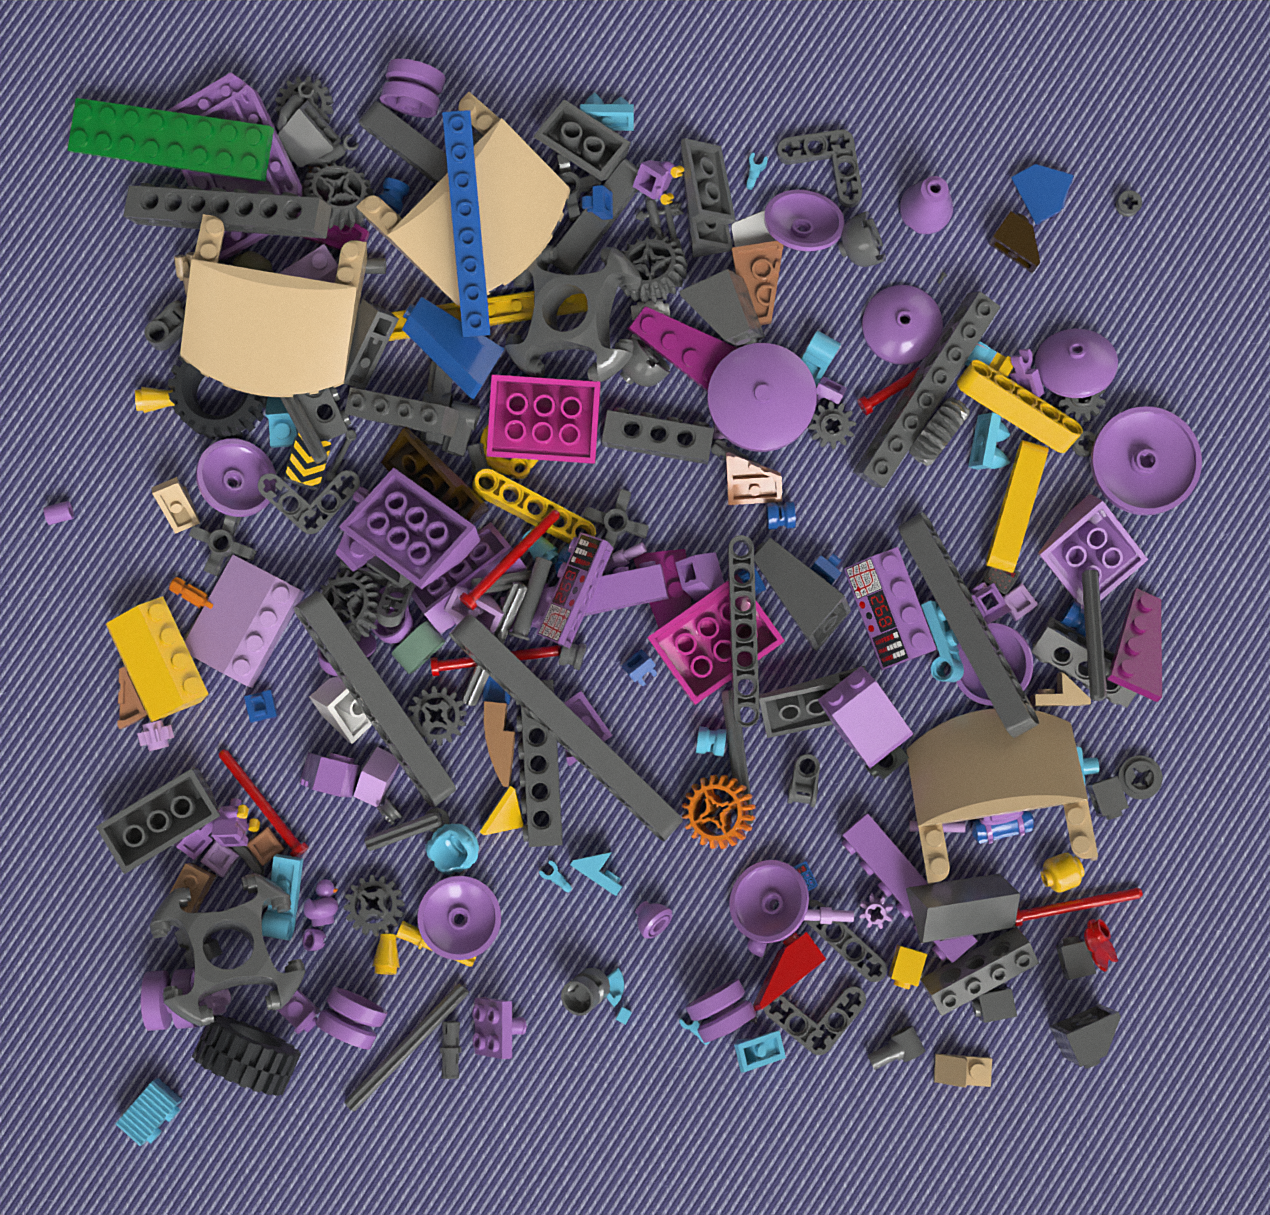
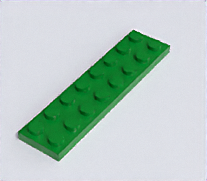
[67,98,274,182]

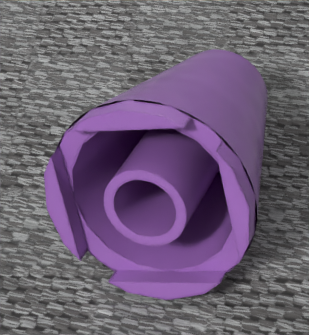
[900,176,953,234]

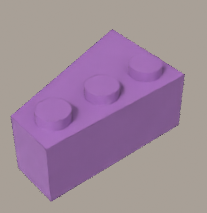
[300,752,360,797]

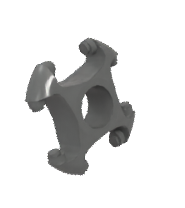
[505,245,642,382]
[149,873,306,1027]

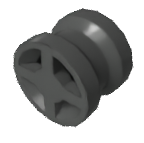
[559,642,587,671]

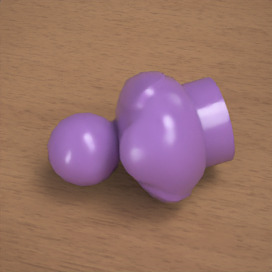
[303,879,338,927]

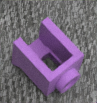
[971,582,1012,624]

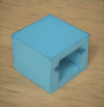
[616,1006,632,1025]

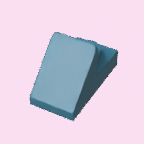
[265,394,298,448]
[570,852,622,896]
[734,1031,786,1073]

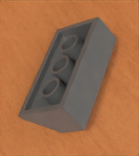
[96,768,221,874]

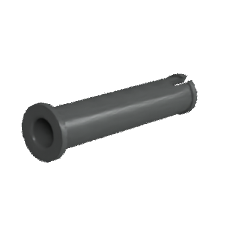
[508,557,553,641]

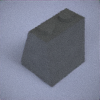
[679,269,765,347]

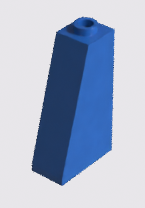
[402,297,504,399]

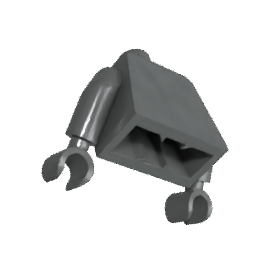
[277,82,359,167]

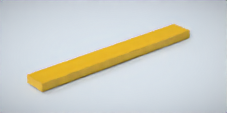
[389,291,588,341]

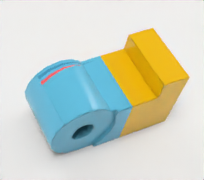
[964,341,1013,377]

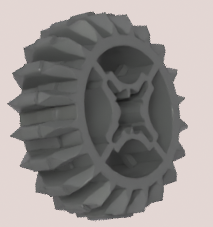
[302,161,374,230]
[619,234,688,304]
[909,397,970,466]
[320,570,383,642]

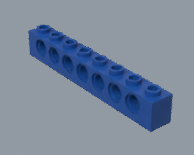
[442,110,490,337]

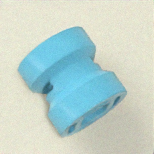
[696,726,726,756]

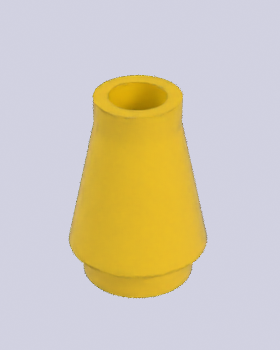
[135,387,175,413]
[372,934,400,975]

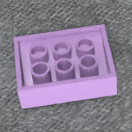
[185,555,304,688]

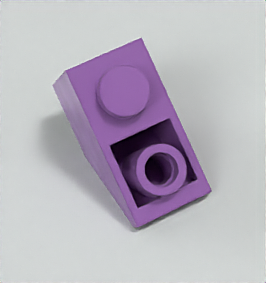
[675,552,724,602]

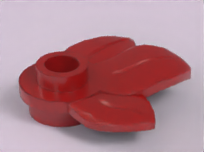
[1084,919,1118,972]

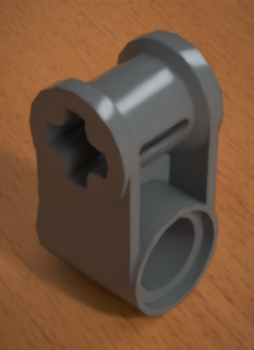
[144,300,185,351]
[787,754,820,808]

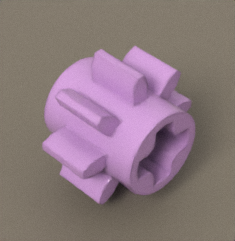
[137,720,174,751]
[859,893,894,929]
[198,988,231,1015]

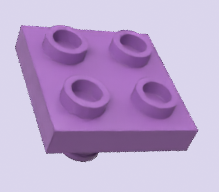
[472,997,527,1059]

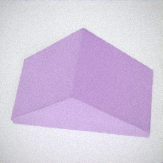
[354,747,399,807]

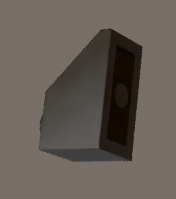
[989,211,1040,274]

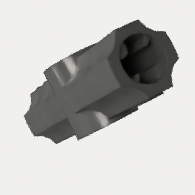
[420,362,453,446]

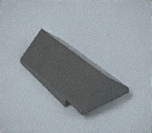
[681,138,736,258]
[759,666,866,738]
[906,873,1020,943]

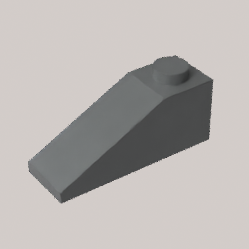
[344,299,399,390]

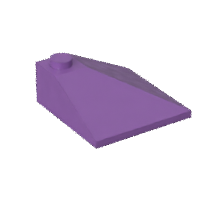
[1038,494,1148,609]

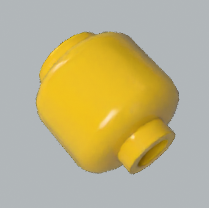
[1040,853,1084,893]

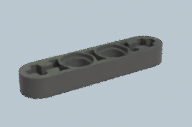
[804,899,887,982]

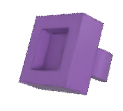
[816,376,847,406]

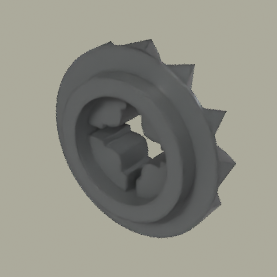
[1118,756,1163,800]

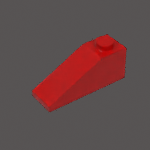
[753,932,826,1011]

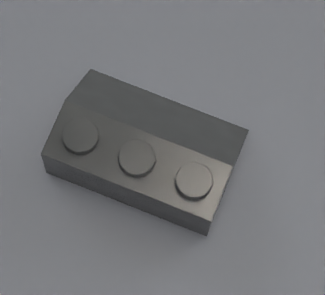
[534,100,631,181]
[1050,1004,1121,1069]

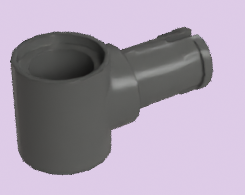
[867,1025,926,1070]

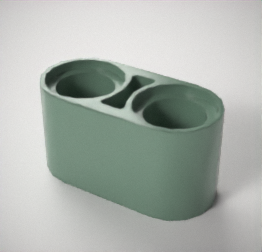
[391,621,446,675]

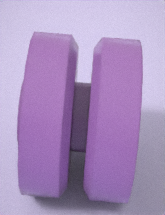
[380,59,445,118]
[685,978,757,1043]
[315,987,388,1050]

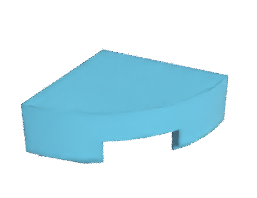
[607,967,624,1007]

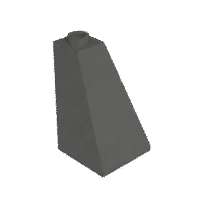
[754,538,851,652]

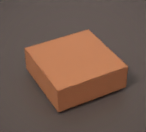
[247,827,286,866]

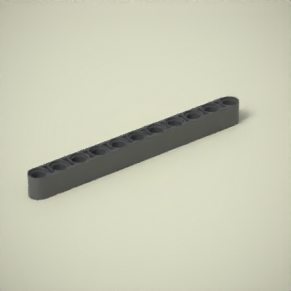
[449,614,683,842]

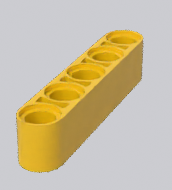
[957,360,1083,453]
[985,440,1049,573]
[472,469,596,543]

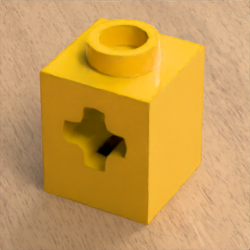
[888,945,927,989]

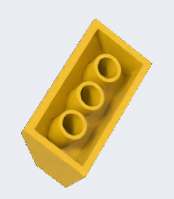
[106,596,208,722]

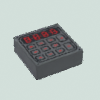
[982,567,1021,596]

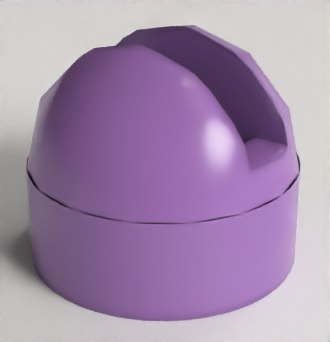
[303,928,326,951]
[748,938,767,958]

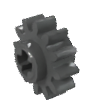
[1056,389,1106,422]
[808,401,856,449]

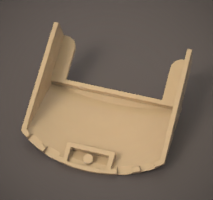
[356,92,570,305]
[180,214,367,397]
[906,708,1098,884]

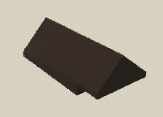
[381,427,489,524]

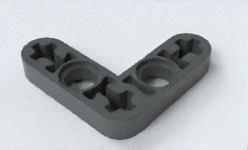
[777,130,862,208]
[257,470,360,534]
[340,558,415,627]
[764,986,866,1055]

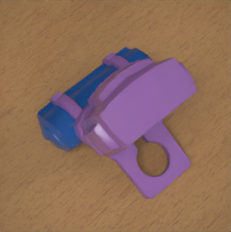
[972,810,1034,844]

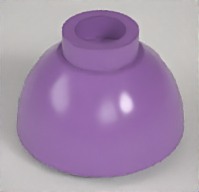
[635,901,672,939]

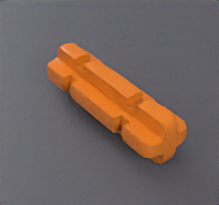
[169,577,213,609]

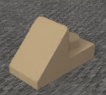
[151,477,200,534]
[1030,672,1091,707]
[934,1054,992,1087]

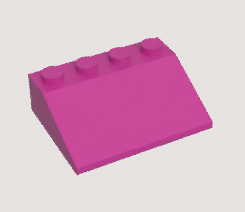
[487,375,601,464]
[647,574,785,706]

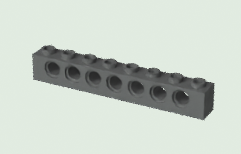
[123,183,332,239]
[853,291,1001,488]

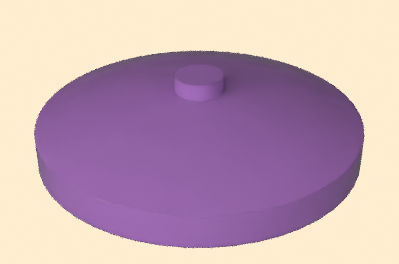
[707,343,817,452]
[1091,406,1202,515]

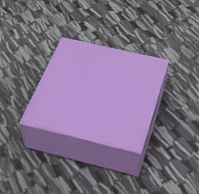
[1003,583,1038,621]
[200,841,240,878]

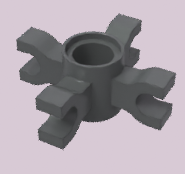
[557,155,601,222]
[583,489,649,556]
[189,515,257,577]

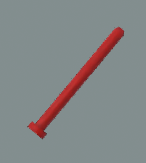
[857,367,920,416]
[459,510,560,611]
[430,645,561,676]
[219,749,309,857]
[1015,888,1143,927]

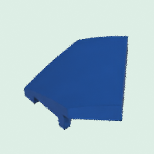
[1011,164,1074,225]

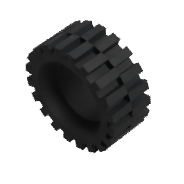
[168,356,267,440]
[192,1014,301,1096]

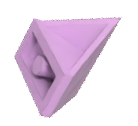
[444,586,504,635]

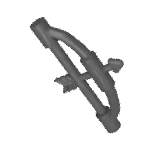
[636,191,684,249]

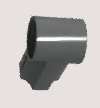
[441,400,481,457]

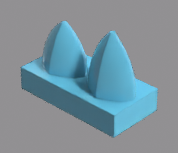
[580,93,634,131]
[968,412,1010,470]

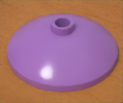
[764,190,844,252]
[862,285,943,365]
[1035,328,1118,398]
[196,439,276,517]
[956,623,1033,705]
[730,860,809,943]
[418,876,501,960]

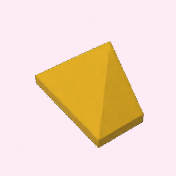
[480,786,523,835]

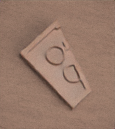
[731,241,784,325]

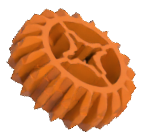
[682,775,756,849]

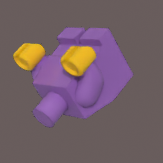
[633,160,684,205]
[211,798,260,847]

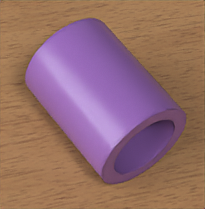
[44,501,74,525]

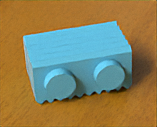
[116,1078,182,1146]

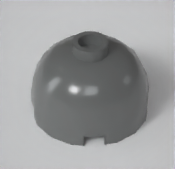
[838,211,886,267]
[620,334,671,387]

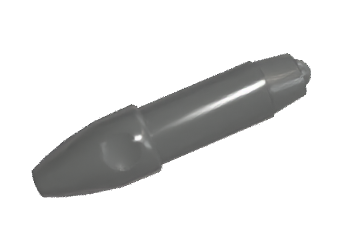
[232,846,265,875]

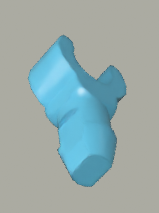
[746,153,768,190]
[539,861,572,893]
[679,1019,709,1045]

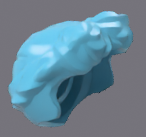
[425,823,479,875]

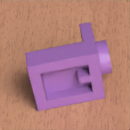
[277,989,321,1034]

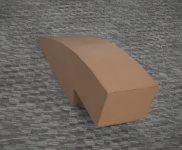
[484,701,516,787]

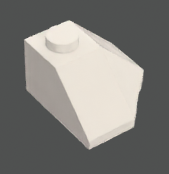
[310,676,372,744]

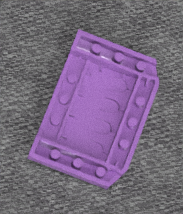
[167,73,302,261]

